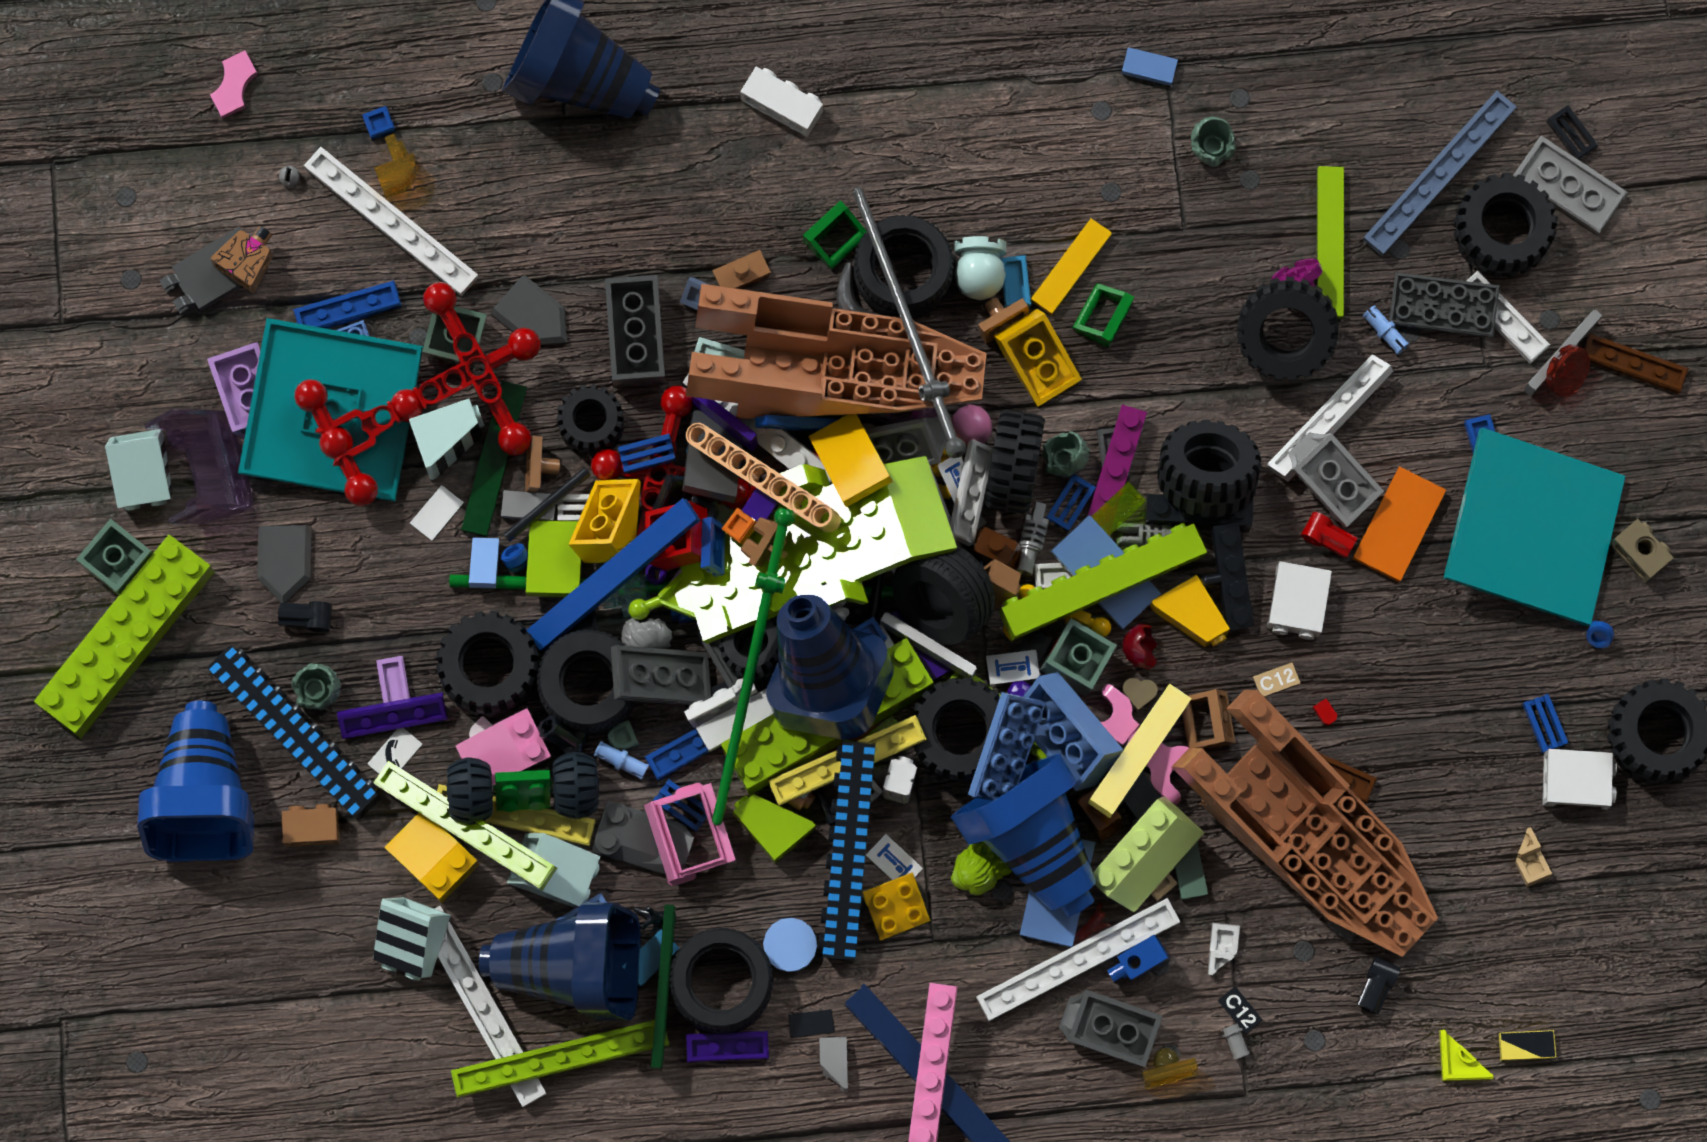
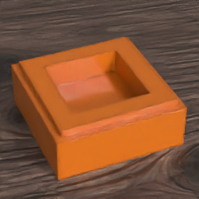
[722,508,756,545]

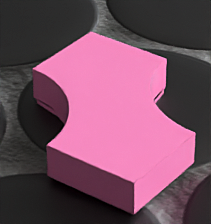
[210,51,258,119]

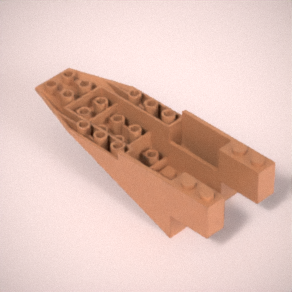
[686,284,986,419]
[1172,690,1438,957]

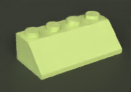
[1093,796,1205,912]

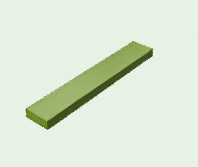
[1317,166,1344,319]

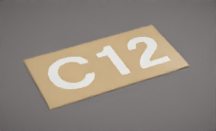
[1253,663,1300,696]

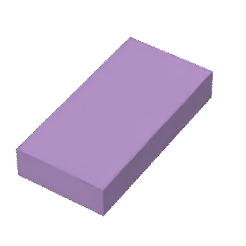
[376,656,410,703]

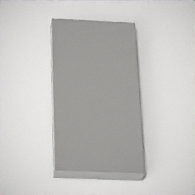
[1512,136,1627,235]

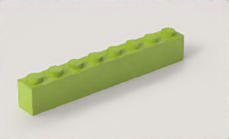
[999,523,1207,641]

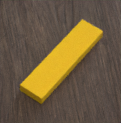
[1031,218,1112,316]

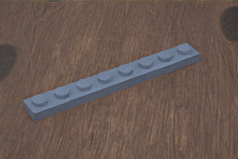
[1363,91,1517,256]

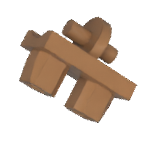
[740,517,788,567]

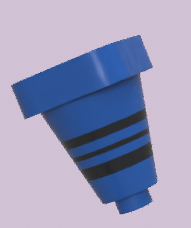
[137,701,254,862]
[951,754,1096,917]

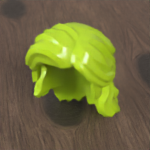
[951,841,1012,895]

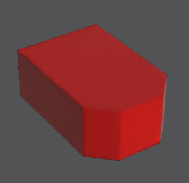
[1312,698,1337,726]

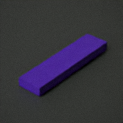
[337,692,448,739]

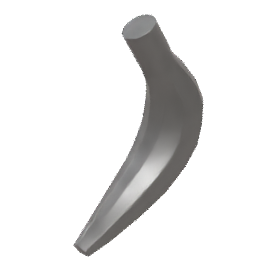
[837,263,882,315]

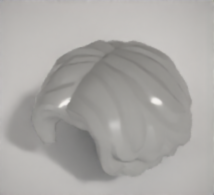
[621,618,672,649]

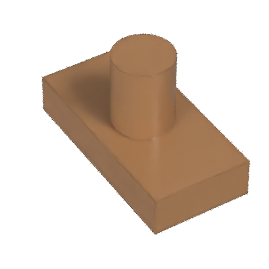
[713,250,771,289]
[978,298,1029,344]
[525,436,560,493]

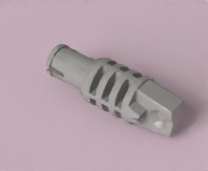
[1016,502,1049,576]

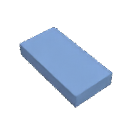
[469,538,500,588]

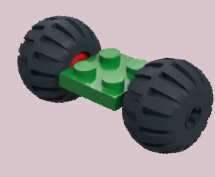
[447,752,599,825]

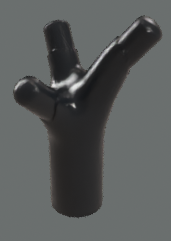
[634,906,677,930]

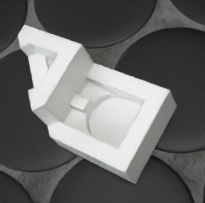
[1208,922,1240,975]

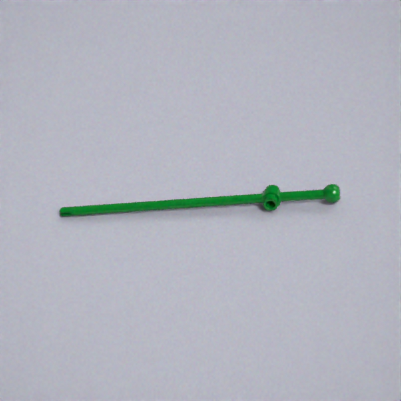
[712,508,795,826]

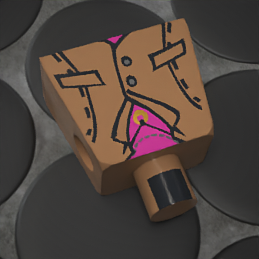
[210,226,273,294]

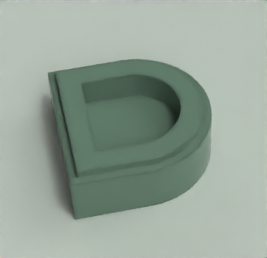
[608,720,639,751]

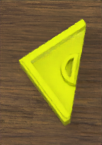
[1439,1030,1494,1081]

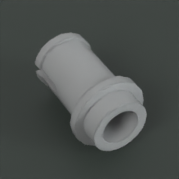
[1222,1023,1250,1060]

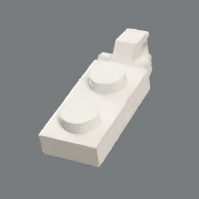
[684,678,757,728]

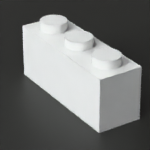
[740,66,823,137]

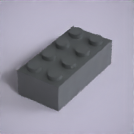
[605,275,666,388]

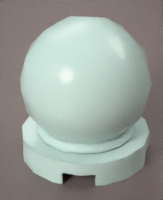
[954,236,1006,300]

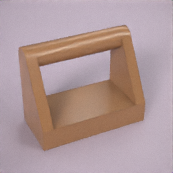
[1182,689,1236,749]

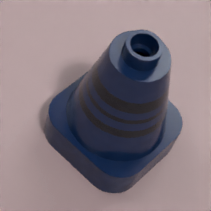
[502,0,660,119]
[766,594,894,740]
[479,902,641,1021]

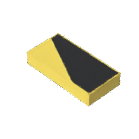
[1498,1030,1556,1061]

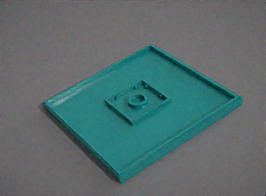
[238,318,423,502]
[1443,428,1625,626]

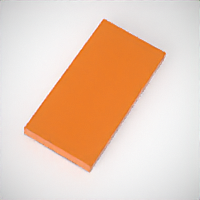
[1352,466,1446,583]

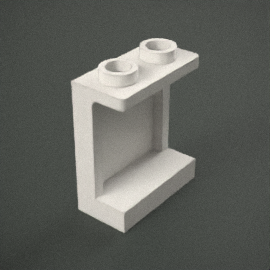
[1267,561,1332,640]
[1543,749,1617,810]

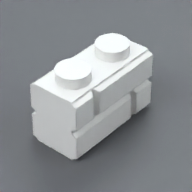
[882,756,917,804]

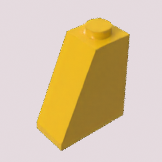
[1149,575,1230,647]

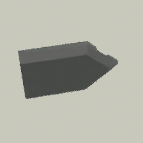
[491,275,567,345]
[257,526,312,603]

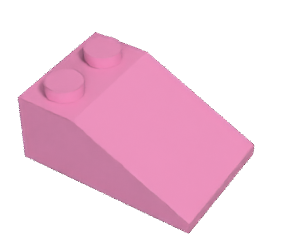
[456,708,551,787]

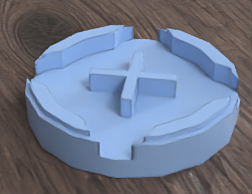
[763,918,817,972]

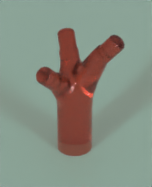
[1076,902,1110,942]

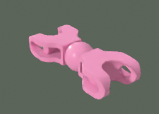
[1101,684,1189,805]

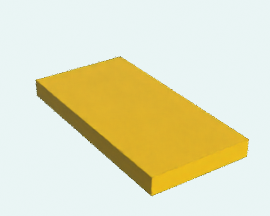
[808,414,893,507]

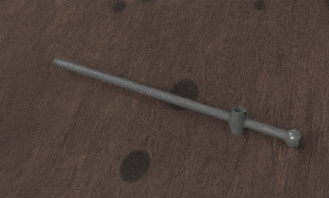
[853,187,966,458]

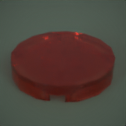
[1546,344,1590,396]

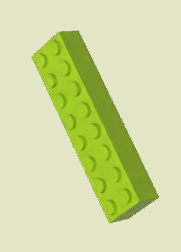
[34,534,215,739]
[721,638,934,796]

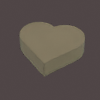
[1122,678,1158,712]

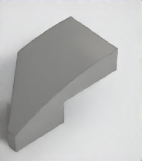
[819,1037,848,1092]

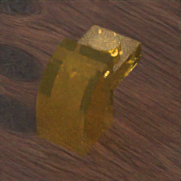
[374,134,417,199]

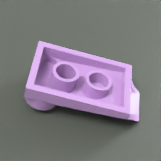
[207,342,261,439]

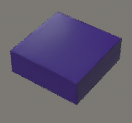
[742,488,780,521]

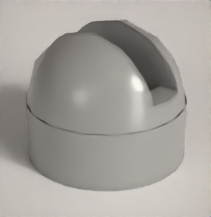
[279,166,301,188]

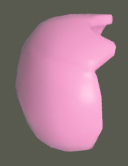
[951,404,992,446]

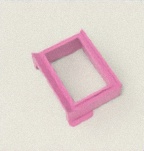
[644,783,736,886]

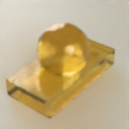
[1142,1048,1198,1089]

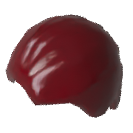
[1122,624,1157,670]

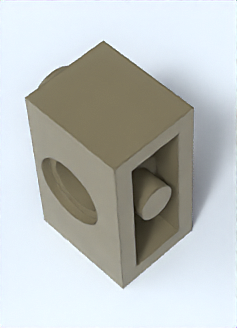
[1610,519,1673,583]

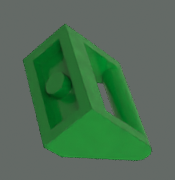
[803,200,867,270]
[1072,283,1134,348]

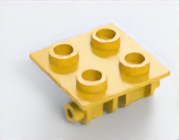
[862,872,930,941]

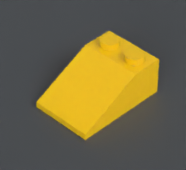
[993,309,1082,407]
[568,479,641,563]
[384,813,479,903]

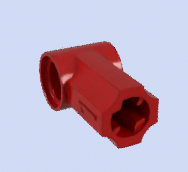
[1300,512,1357,559]

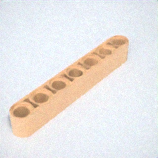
[686,423,841,533]

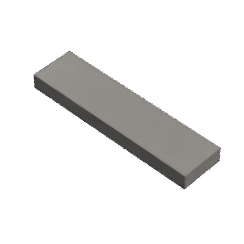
[1524,309,1602,397]

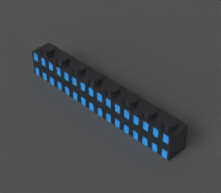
[207,645,380,821]
[818,740,876,960]

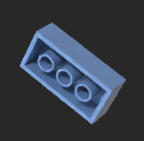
[1023,672,1124,791]

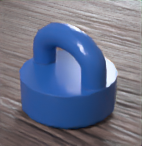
[501,543,528,573]
[1586,621,1614,648]

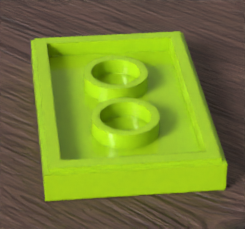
[526,521,581,597]

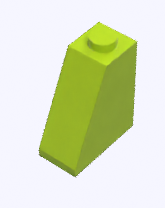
[733,794,816,864]

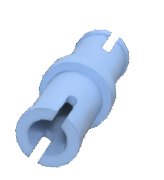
[1363,305,1410,355]
[593,741,649,780]

